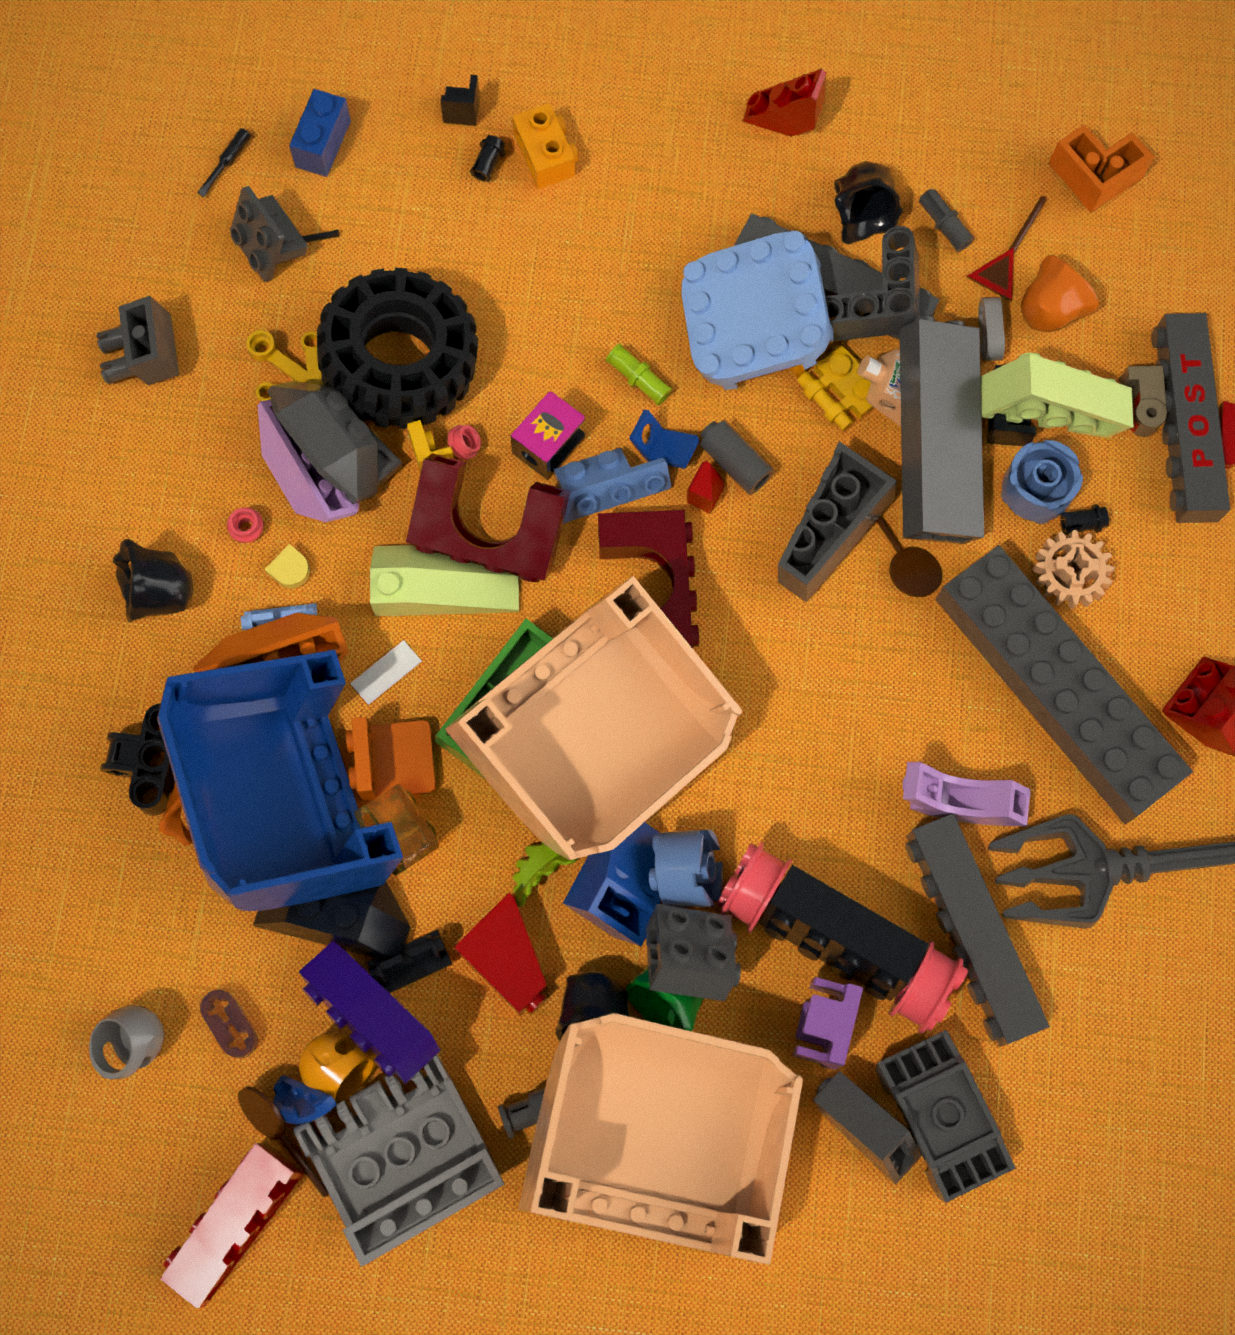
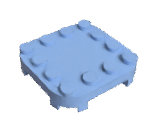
[681,231,833,390]

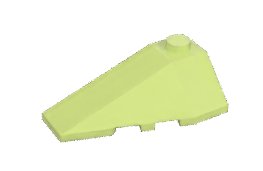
[370,545,519,616]

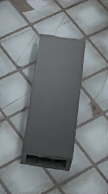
[899,316,984,544]

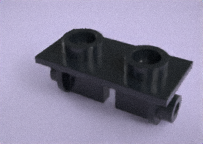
[367,930,452,993]

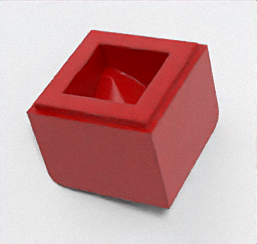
[686,460,725,514]

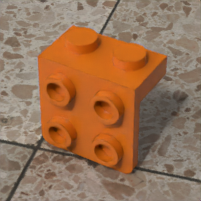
[346,717,436,801]

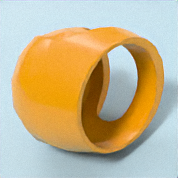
[299,1033,377,1103]

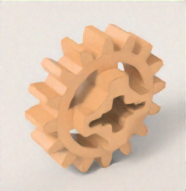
[1033,530,1115,609]

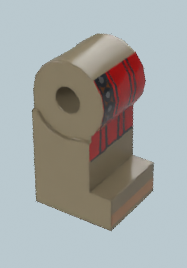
[1119,366,1167,437]

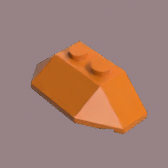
[193,613,349,673]

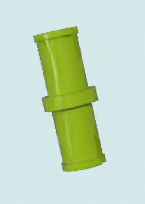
[605,344,672,405]

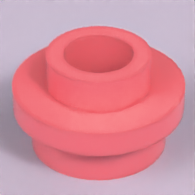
[448,425,481,460]
[227,508,264,543]

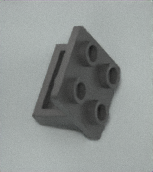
[230,186,308,282]

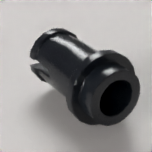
[470,135,505,182]
[1060,504,1109,535]

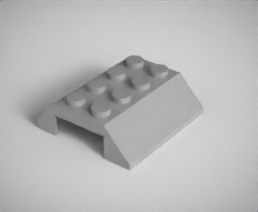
[293,1054,505,1267]

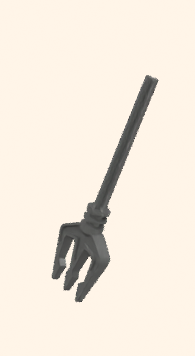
[988,814,1235,929]

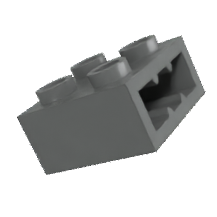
[646,904,741,1001]

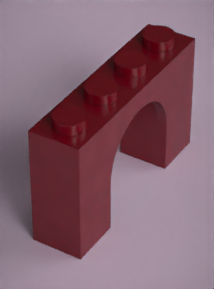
[406,453,571,582]
[598,510,699,649]

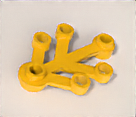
[246,330,324,402]

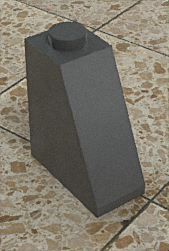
[813,1071,921,1185]

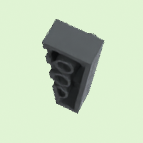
[778,441,897,602]

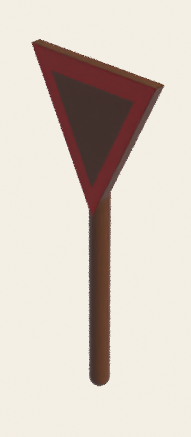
[966,196,1046,301]

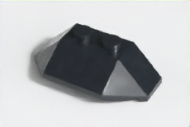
[253,882,411,961]

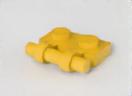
[797,344,874,431]

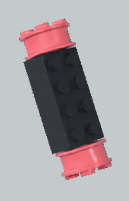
[716,842,968,1034]

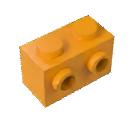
[512,103,579,190]

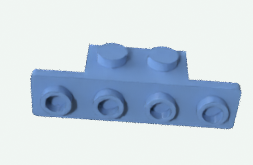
[554,448,671,523]

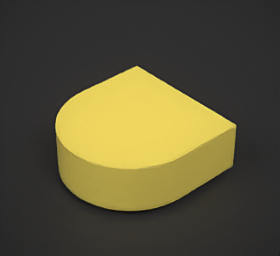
[264,544,310,589]

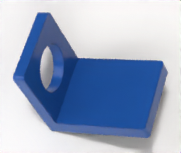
[629,409,700,469]

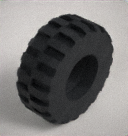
[317,268,478,429]

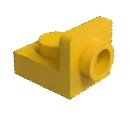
[407,420,454,473]

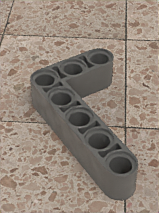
[825,226,920,342]

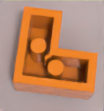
[1048,124,1154,212]

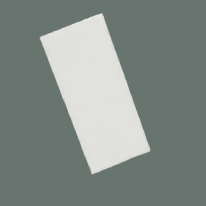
[350,640,422,705]

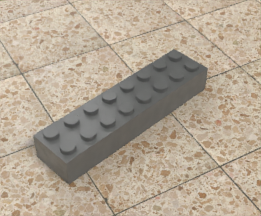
[936,545,1193,824]

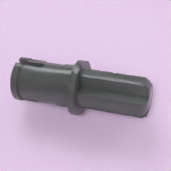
[919,189,975,253]

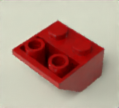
[1162,657,1235,756]

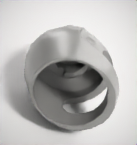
[89,1005,165,1079]

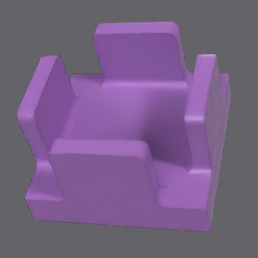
[792,977,863,1070]

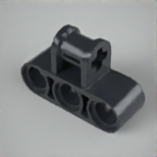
[100,703,175,816]

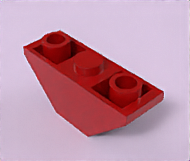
[742,68,826,137]

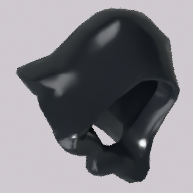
[834,161,903,244]
[112,539,193,623]
[555,970,629,1041]

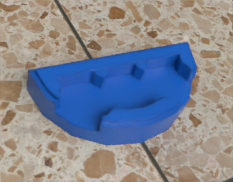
[273,1075,337,1125]

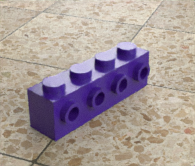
[299,940,441,1084]

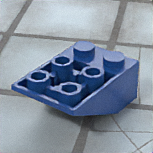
[563,822,661,946]

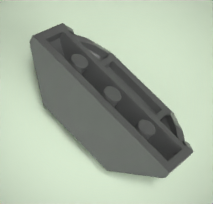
[267,381,378,504]

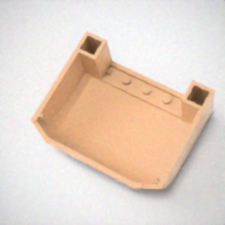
[445,576,742,860]
[518,1013,803,1265]

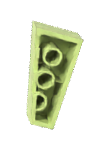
[981,352,1134,438]

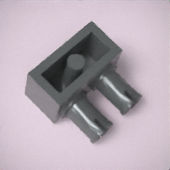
[97,296,179,385]

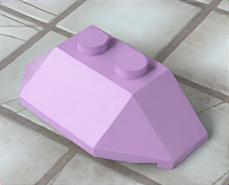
[258,399,359,522]

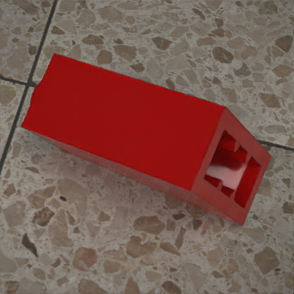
[454,893,548,1016]

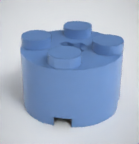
[1001,440,1083,524]
[649,829,723,908]

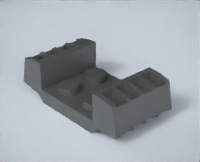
[875,1030,1016,1203]

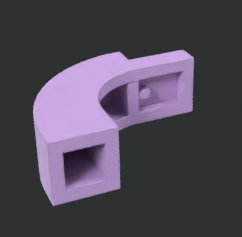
[903,762,1030,826]

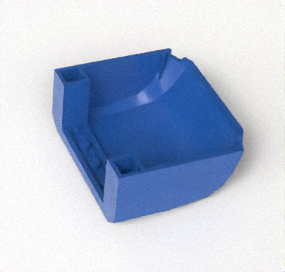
[157,650,403,911]

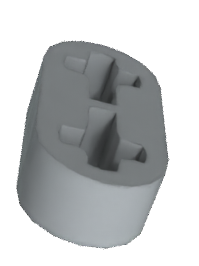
[978,297,1005,361]

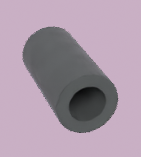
[700,420,775,495]

